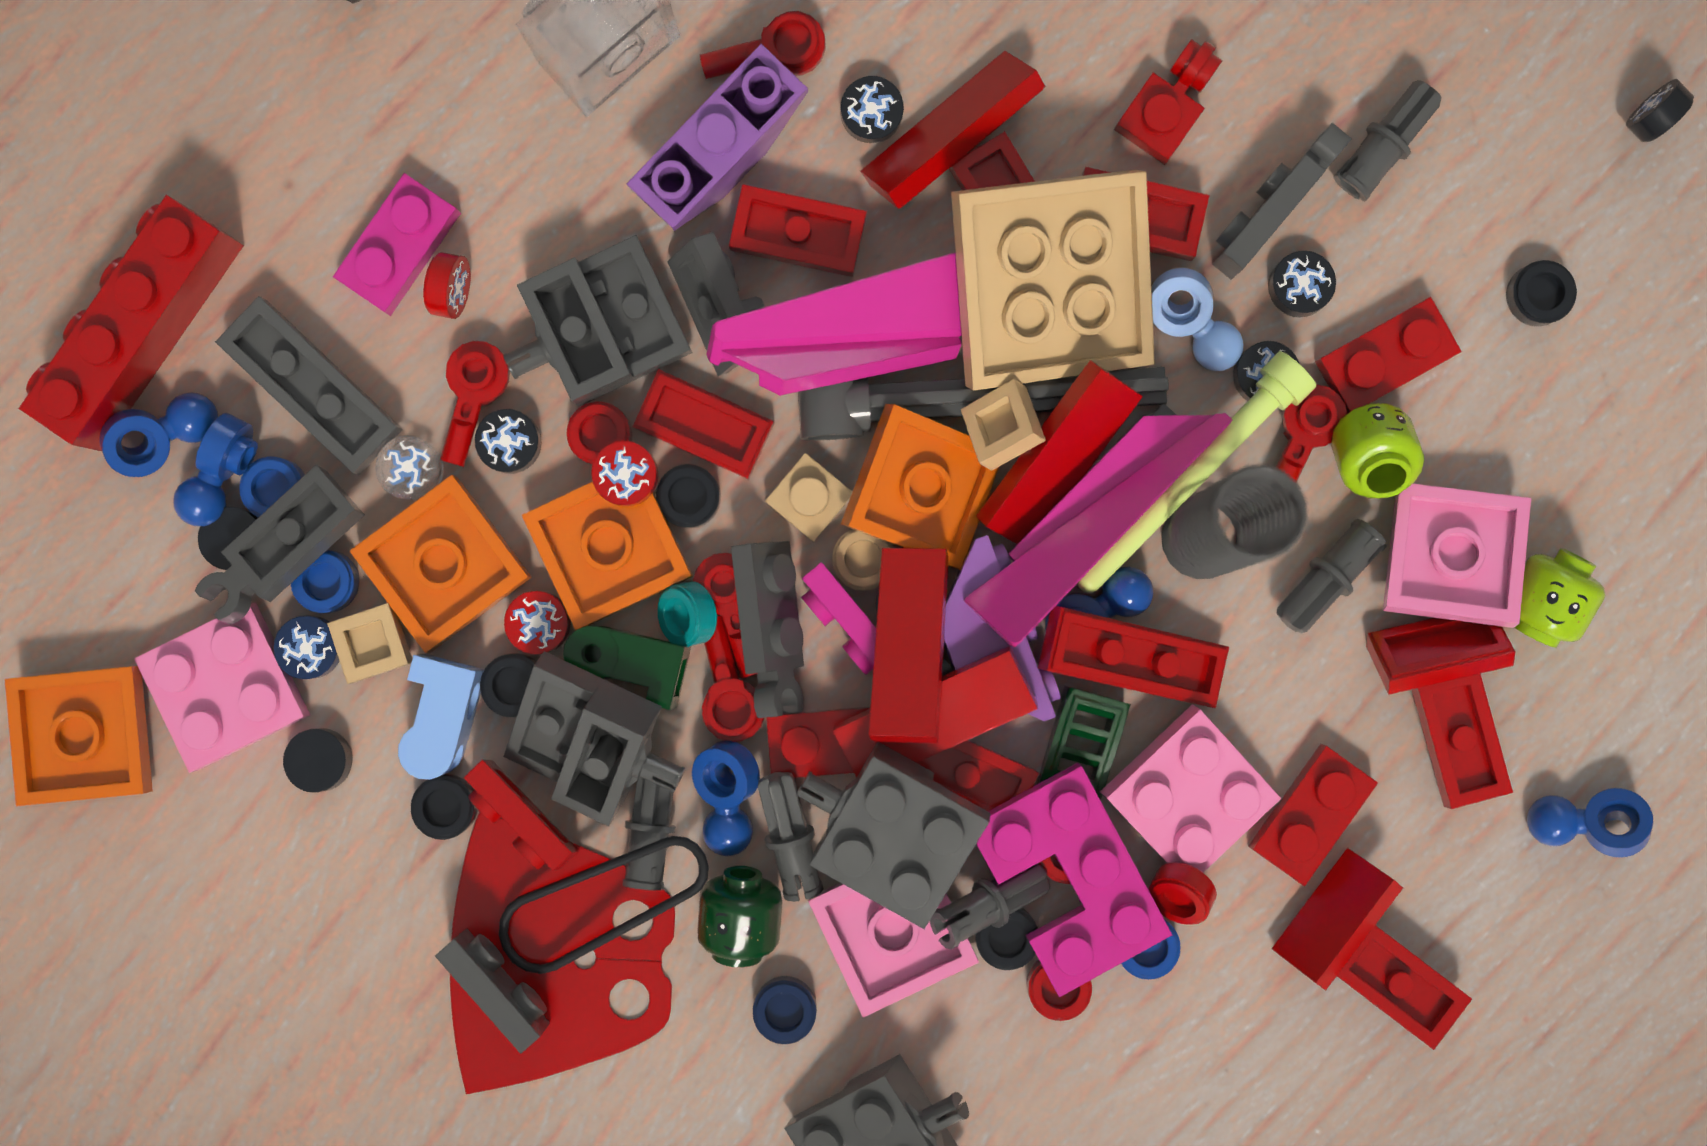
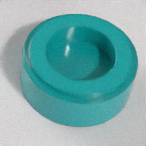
[657,581,717,647]

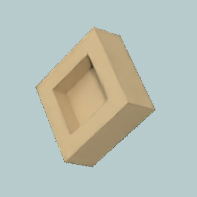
[960,379,1046,471]
[765,453,852,542]
[327,603,412,684]

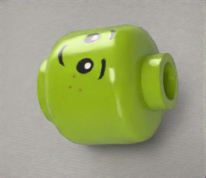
[1331,403,1424,498]
[1514,548,1605,648]

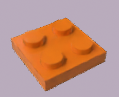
[841,404,999,570]
[350,475,532,653]
[522,481,693,631]
[5,666,153,806]

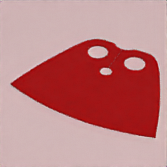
[450,812,675,1094]

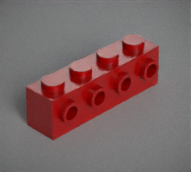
[18,194,244,451]

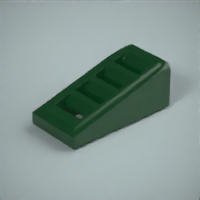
[1037,685,1131,801]

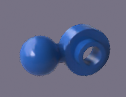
[99,392,218,477]
[173,413,258,527]
[1045,567,1153,631]
[692,740,760,856]
[1527,788,1653,858]

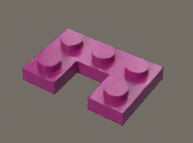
[976,762,1172,997]

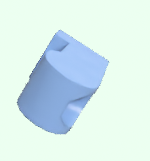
[398,654,485,780]

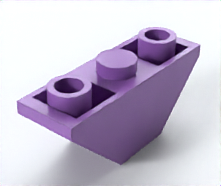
[626,44,808,231]
[944,535,1061,721]

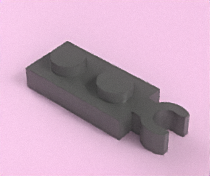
[1212,122,1352,280]
[195,465,365,625]
[731,541,804,718]

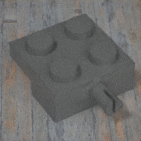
[503,235,693,407]
[504,651,685,827]
[796,742,990,929]
[784,1054,969,1146]

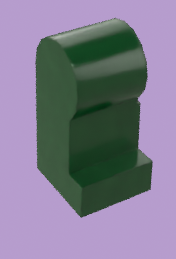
[563,626,691,710]

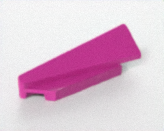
[706,252,962,396]
[963,413,1233,647]

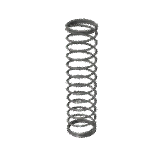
[1162,465,1307,579]

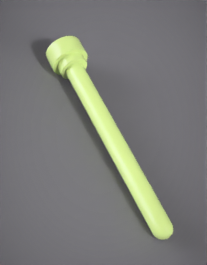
[1077,351,1317,593]

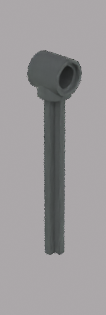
[798,367,1169,441]

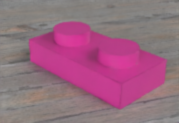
[333,173,461,316]
[801,562,876,675]

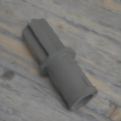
[1334,80,1442,202]
[1277,519,1387,633]
[757,772,824,902]
[622,776,676,890]
[930,864,1050,950]

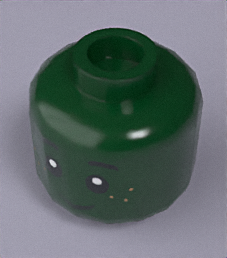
[697,866,782,967]

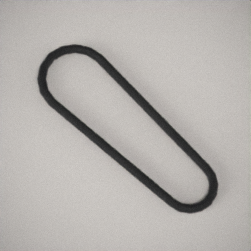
[499,836,709,974]

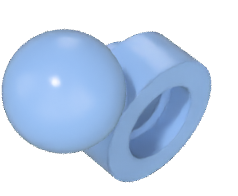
[1151,268,1244,371]

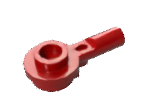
[700,11,826,79]
[440,341,510,467]
[1276,384,1347,482]
[693,553,757,679]
[702,616,765,742]

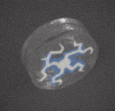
[375,436,443,500]

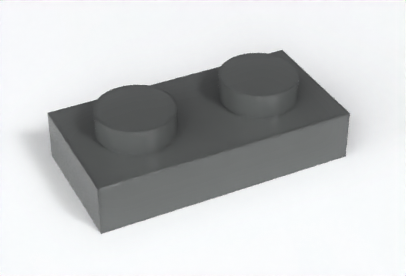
[435,929,550,1054]

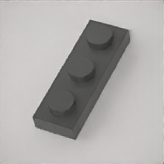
[215,296,403,475]

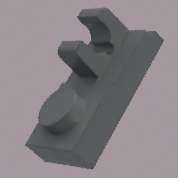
[667,232,765,376]

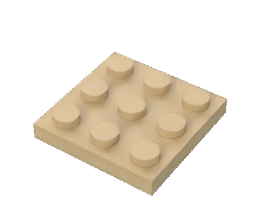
[951,169,1155,391]

